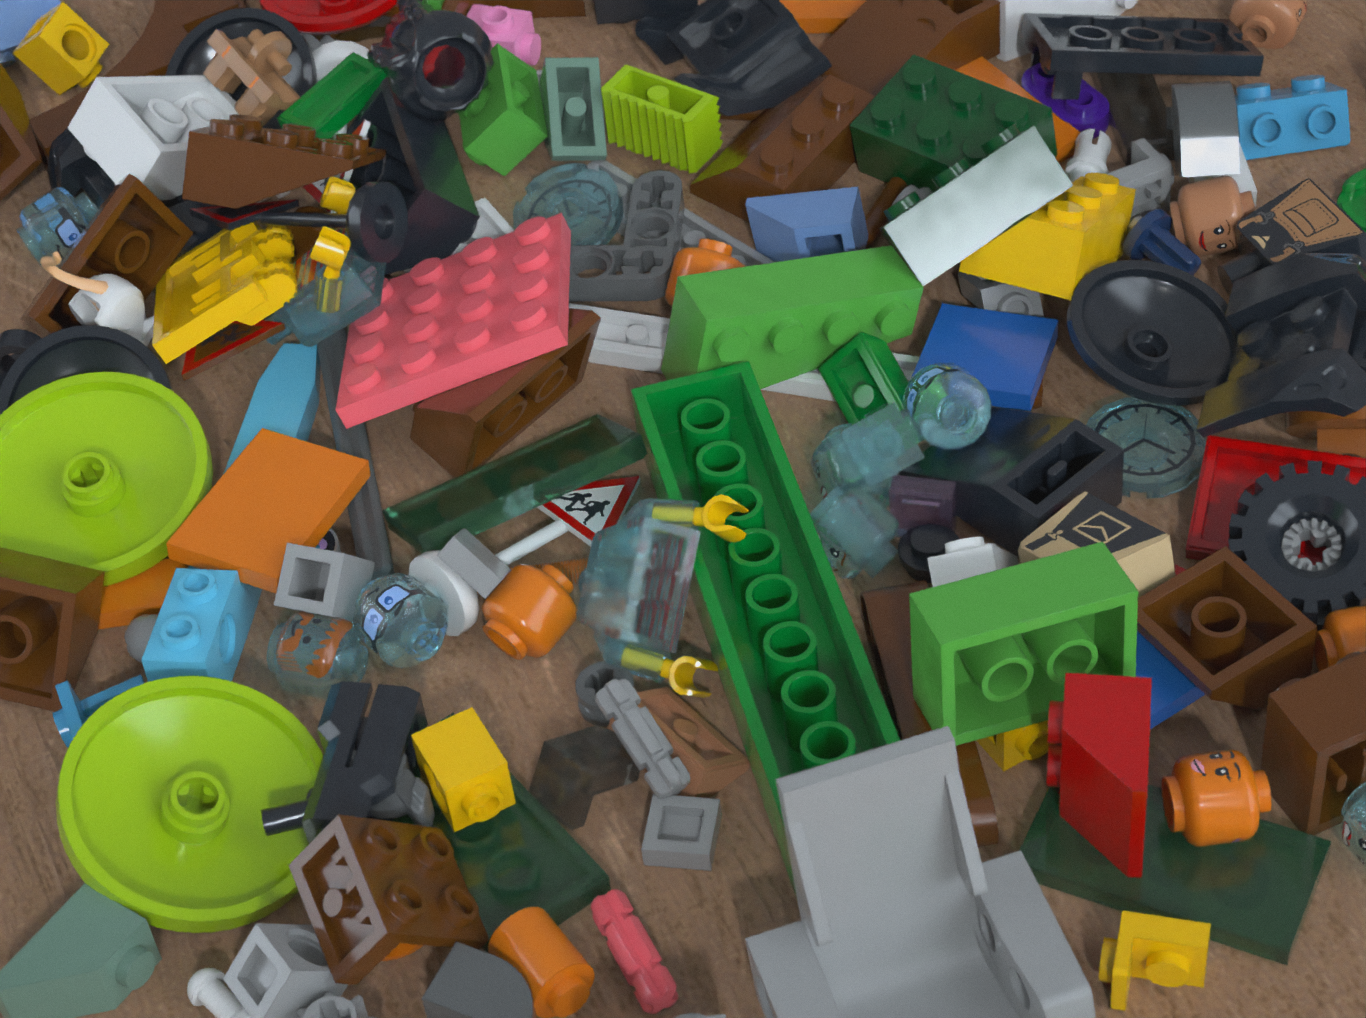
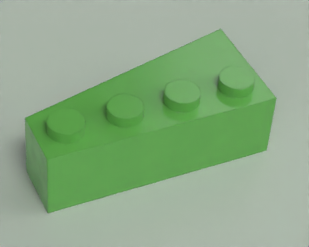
[661,245,924,389]

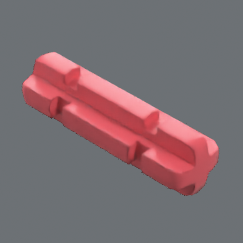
[590,889,678,1014]

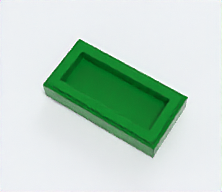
[277,52,389,139]

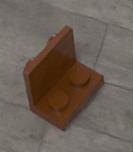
[288,814,489,985]

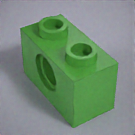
[458,43,548,177]

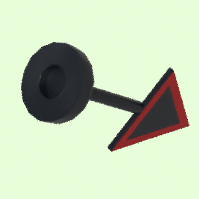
[189,182,408,263]

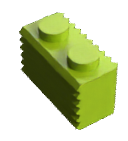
[601,64,723,174]

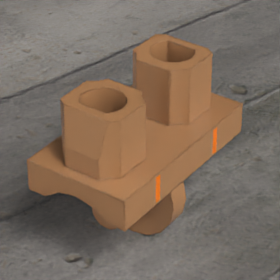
[203,29,300,127]

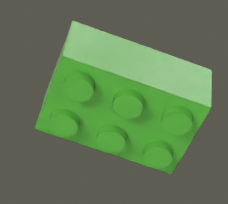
[909,542,1138,746]

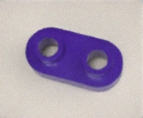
[1021,63,1110,139]

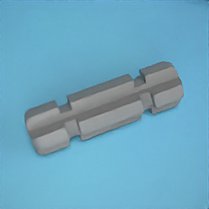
[595,679,691,799]

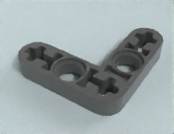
[569,170,685,302]

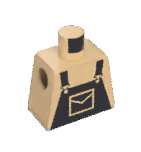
[1018,491,1176,598]

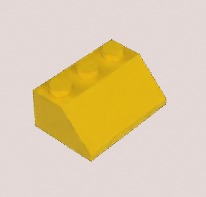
[959,173,1136,300]

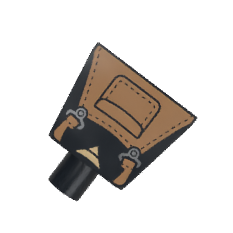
[1217,178,1366,296]

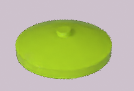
[0,372,213,587]
[56,676,323,933]

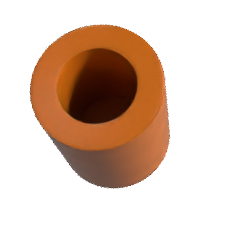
[488,907,595,1018]

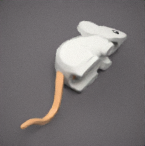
[40,251,154,346]

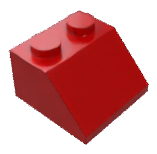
[1047,673,1152,878]

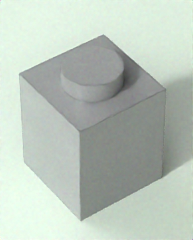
[274,543,375,624]

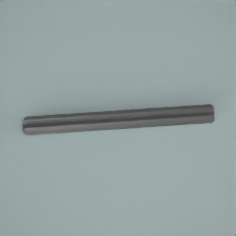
[315,324,395,588]

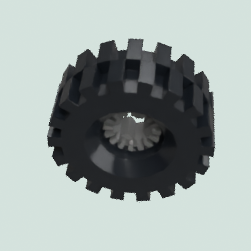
[1228,461,1366,631]

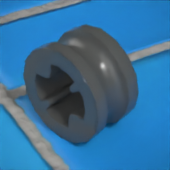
[575,661,634,727]

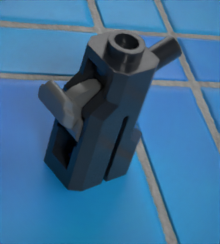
[261,681,435,844]

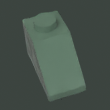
[539,57,607,161]
[0,883,162,1018]

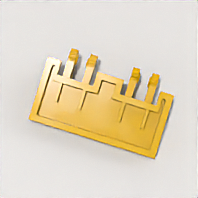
[152,221,297,364]

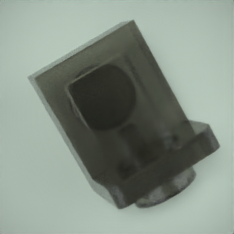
[528,725,641,830]

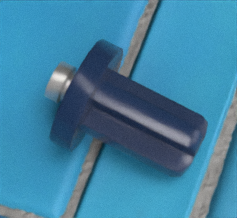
[1123,209,1201,276]

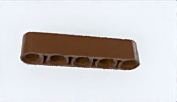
[860,580,999,848]

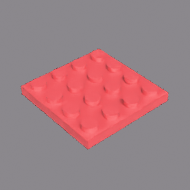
[335,213,571,429]

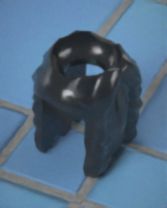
[367,0,495,120]

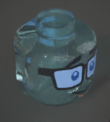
[16,187,97,267]
[903,362,992,450]
[352,573,449,669]

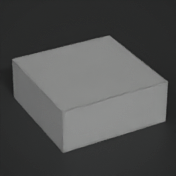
[437,528,511,598]
[641,794,722,871]

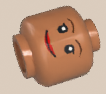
[1229,0,1307,49]
[1170,176,1255,257]

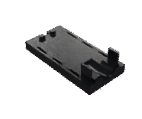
[1021,13,1264,100]

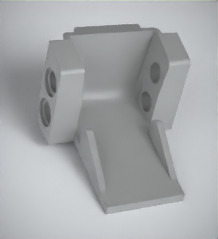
[745,726,1096,1018]

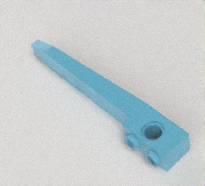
[141,343,321,682]

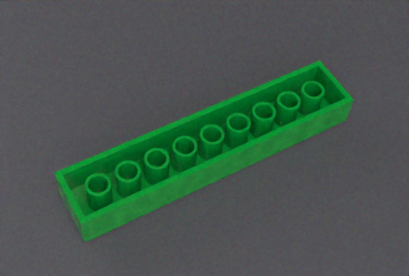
[631,361,900,902]

